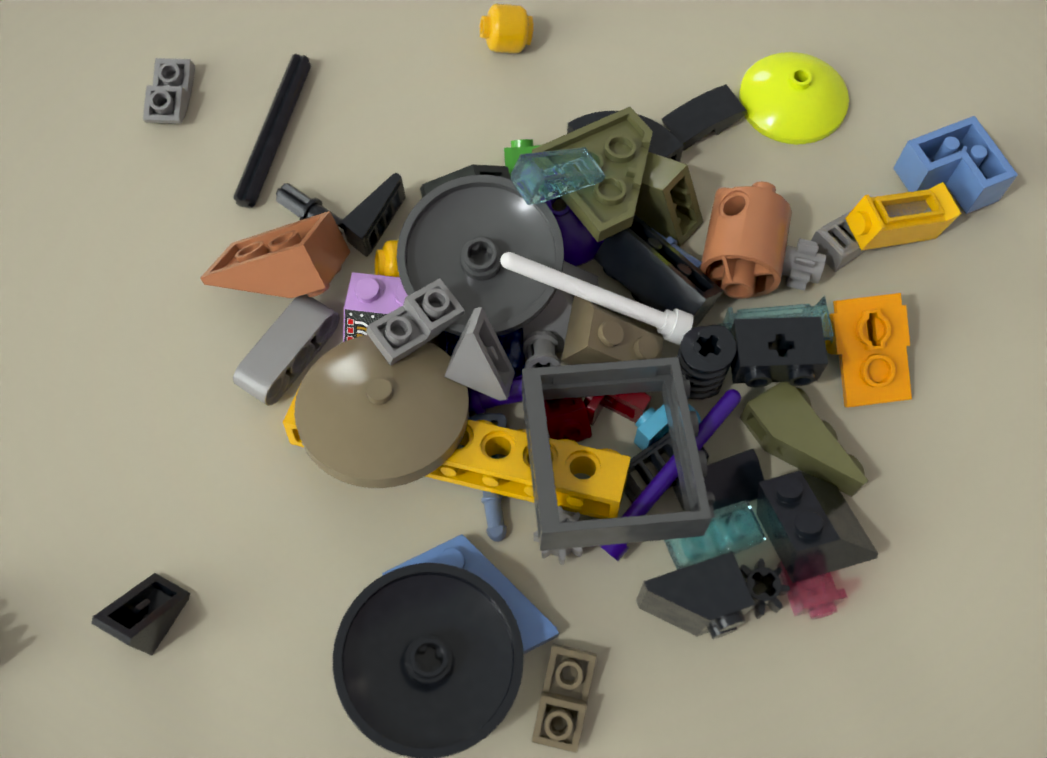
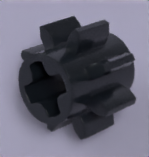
[740,559,790,619]

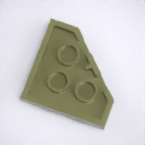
[531,106,653,242]

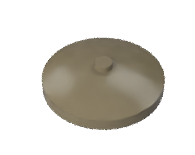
[295,335,469,488]

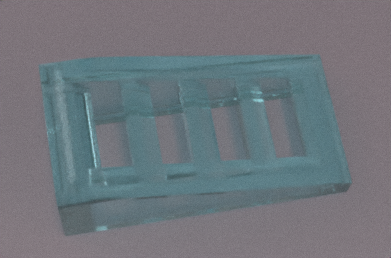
[510,147,605,205]

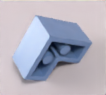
[893,115,1018,214]

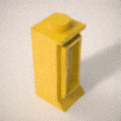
[845,182,961,251]

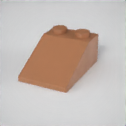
[200,211,350,298]

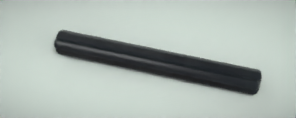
[233,54,311,209]

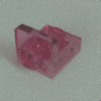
[777,561,848,620]

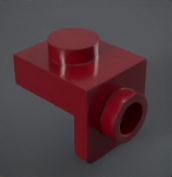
[583,392,652,426]

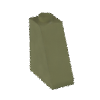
[634,152,703,247]

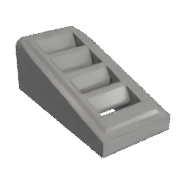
[811,210,866,272]

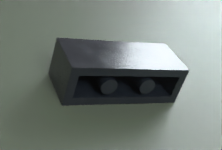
[593,215,724,328]

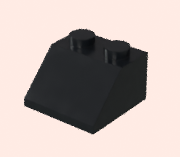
[756,471,878,583]
[636,551,755,639]

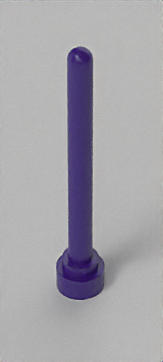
[600,389,741,562]

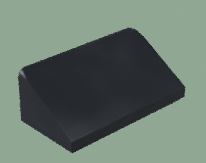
[672,448,764,515]

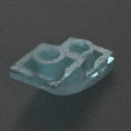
[664,500,766,570]

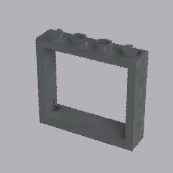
[521,357,715,551]

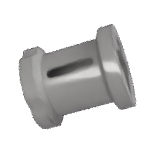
[523,331,561,368]

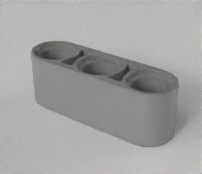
[233,294,340,406]

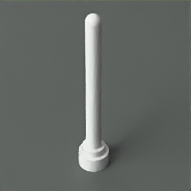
[500,252,693,345]

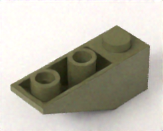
[740,382,869,497]

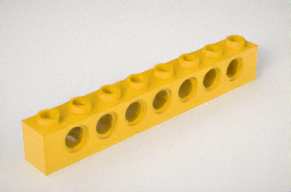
[283,382,631,519]

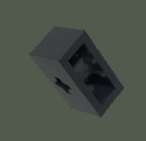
[730,317,828,388]

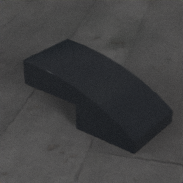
[661,84,748,151]

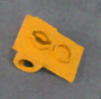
[822,293,912,407]

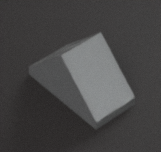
[444,307,515,401]

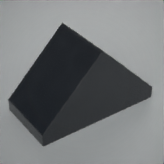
[91,573,190,655]

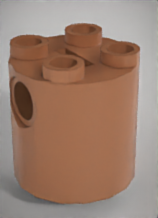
[700,181,792,299]

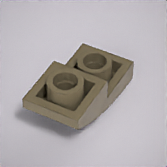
[531,643,597,753]

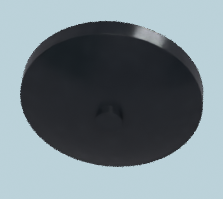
[333,563,524,758]

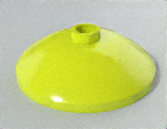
[739,52,849,144]

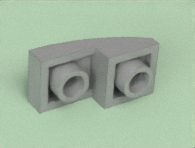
[143,58,195,124]
[366,278,465,366]

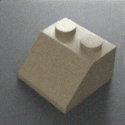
[561,295,664,365]

